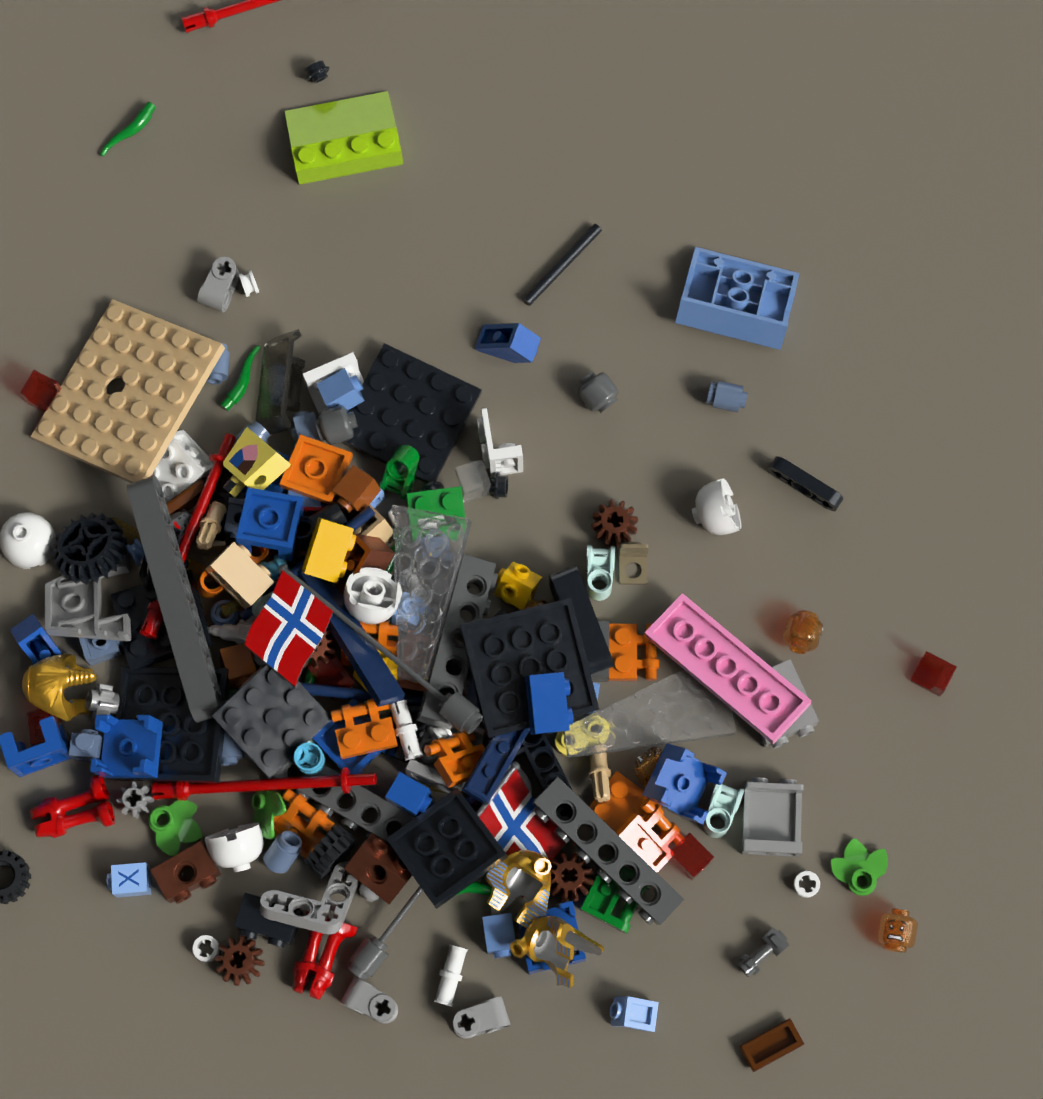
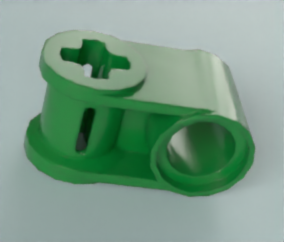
[380,445,419,500]

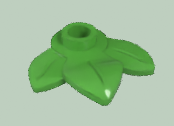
[252,790,286,839]
[148,800,203,857]
[831,838,888,896]

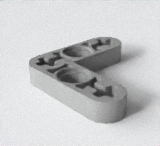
[260,861,359,934]

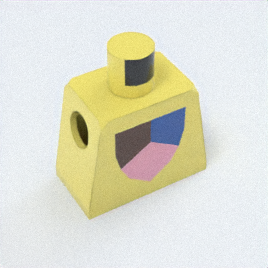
[223,427,291,498]

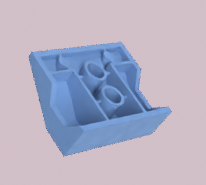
[675,247,800,350]

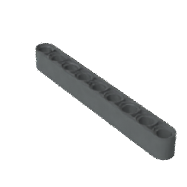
[127,475,224,723]

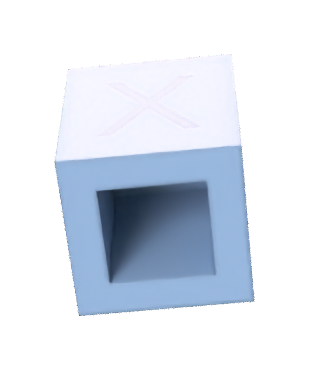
[107,862,151,898]

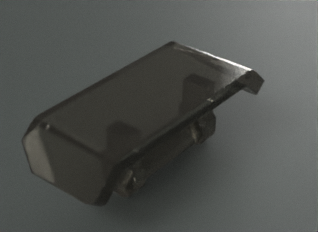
[255,329,305,435]

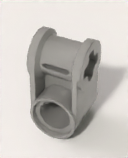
[197,257,240,312]
[340,976,399,1024]
[453,997,511,1039]

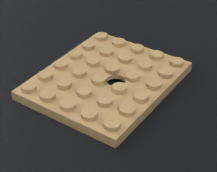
[30,299,225,483]

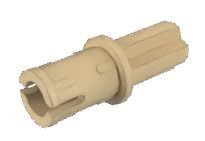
[196,502,227,550]
[588,745,611,803]

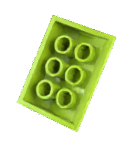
[285,91,403,185]

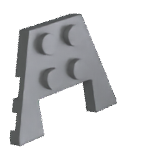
[45,549,131,641]

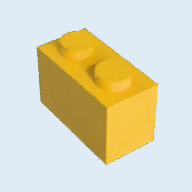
[301,517,356,583]

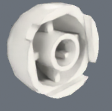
[692,478,741,535]
[0,512,56,569]
[344,567,402,624]
[205,822,264,872]

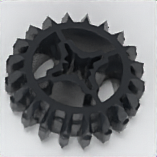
[51,513,127,585]

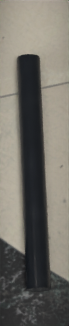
[522,223,602,306]

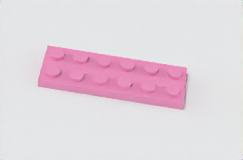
[645,593,811,744]

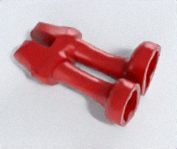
[29,775,115,838]
[292,910,358,1000]

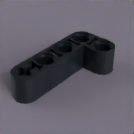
[549,565,614,674]
[512,733,573,821]

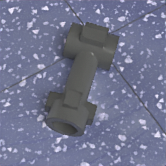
[737,928,789,977]

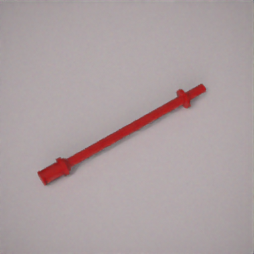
[181,0,281,33]
[139,433,236,640]
[152,767,377,801]

